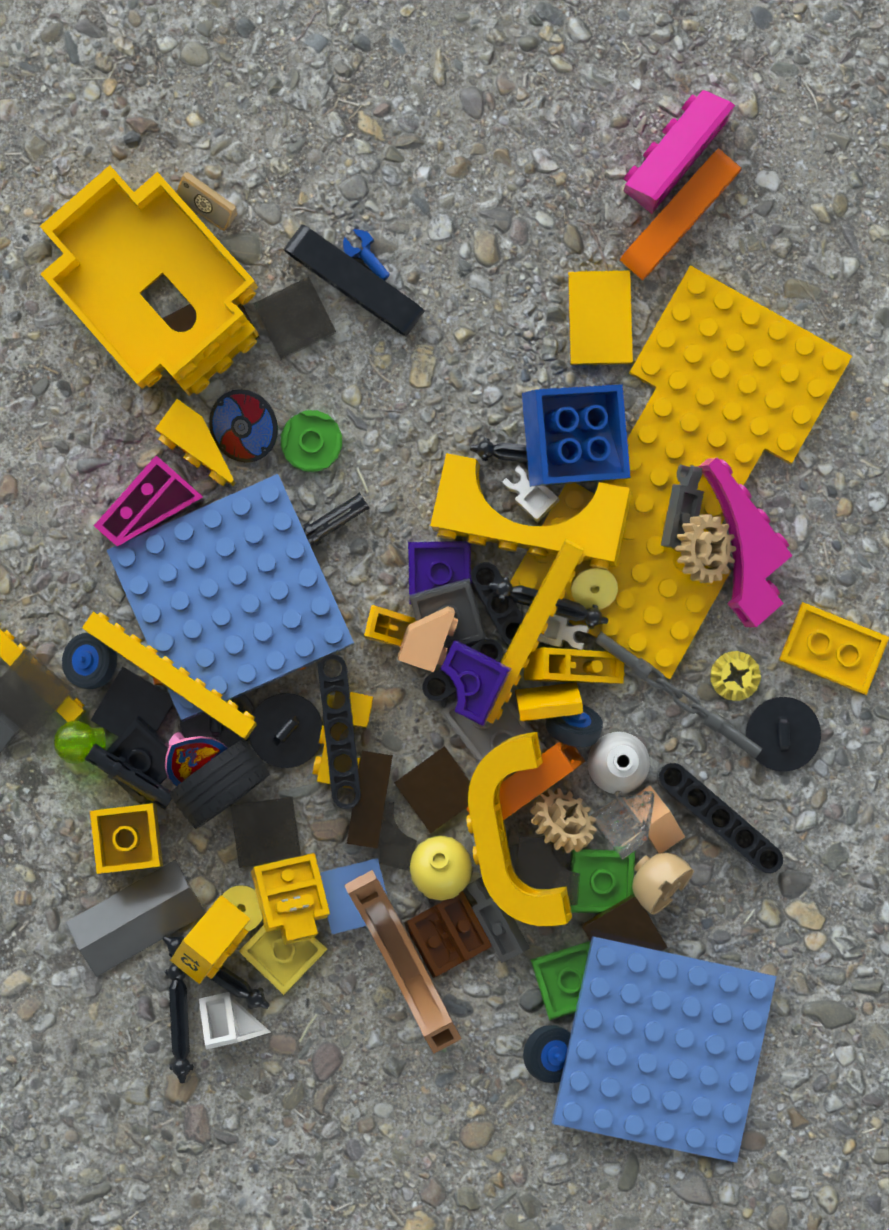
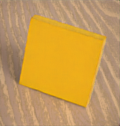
[515,682,583,721]

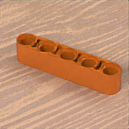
[619,148,742,281]

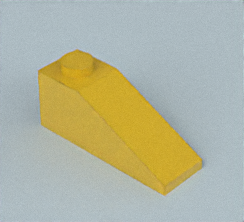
[524,647,624,684]

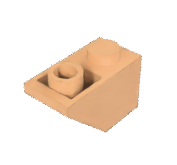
[398,606,458,672]

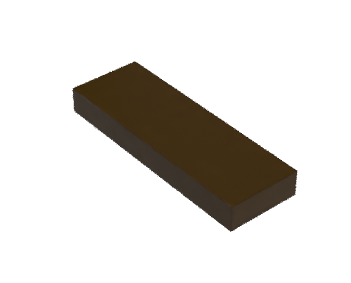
[346,750,393,849]

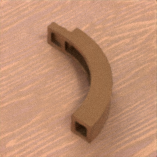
[344,870,462,1054]

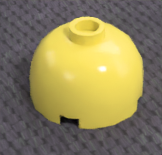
[409,835,473,901]

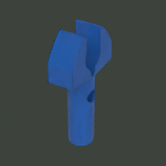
[343,229,390,281]

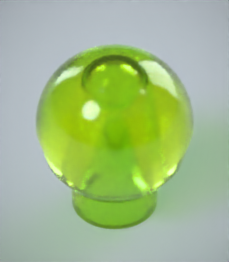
[54,721,106,764]

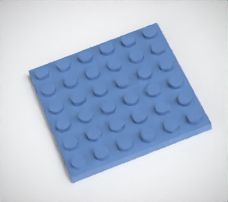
[107,474,355,722]
[552,936,777,1163]

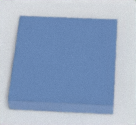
[320,858,387,934]

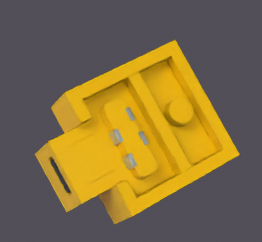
[251,853,330,945]

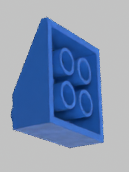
[522,384,631,487]

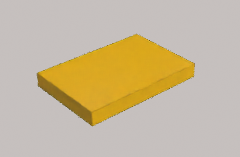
[568,270,633,365]
[779,602,889,695]

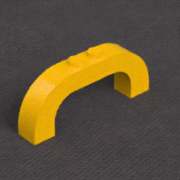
[467,732,572,927]

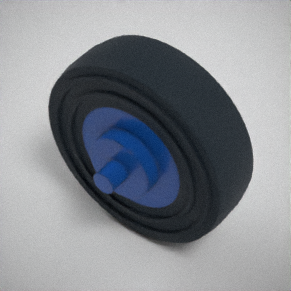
[62,633,117,689]
[546,705,603,747]
[523,1025,571,1083]

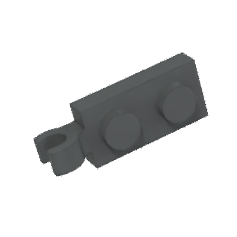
[661,465,704,549]
[467,877,530,963]

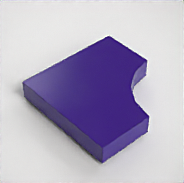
[441,640,511,726]

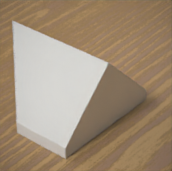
[199,992,270,1050]

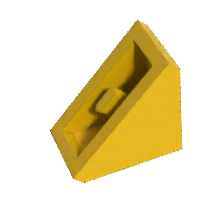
[364,605,416,647]

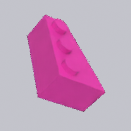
[93,455,203,547]

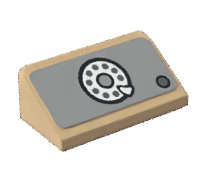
[176,172,238,231]

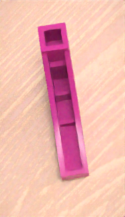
[698,457,793,627]

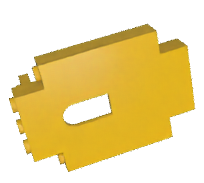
[40,165,259,396]

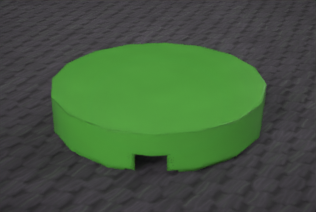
[281,410,342,472]

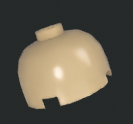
[632,853,694,915]

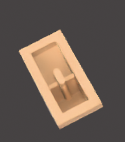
[624,785,685,853]

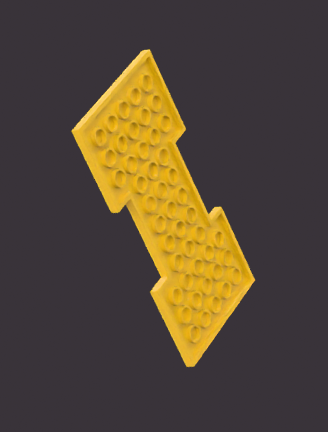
[510,265,852,680]

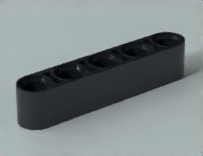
[283,224,425,337]
[318,654,361,809]
[657,763,783,874]

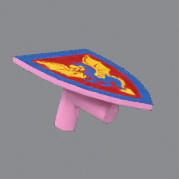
[165,732,228,786]

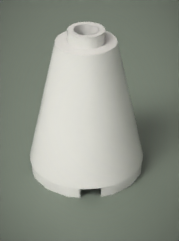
[587,732,650,794]

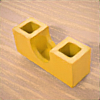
[312,692,374,789]

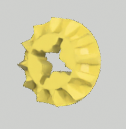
[711,651,761,701]

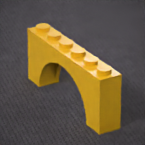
[430,453,632,570]

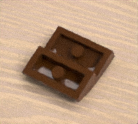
[403,891,492,978]

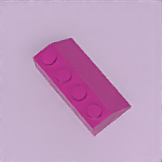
[623,90,735,214]

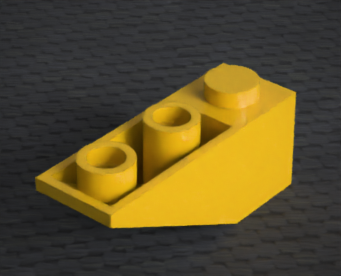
[155,399,236,486]

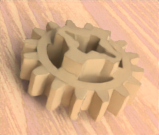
[675,514,736,583]
[530,788,597,853]

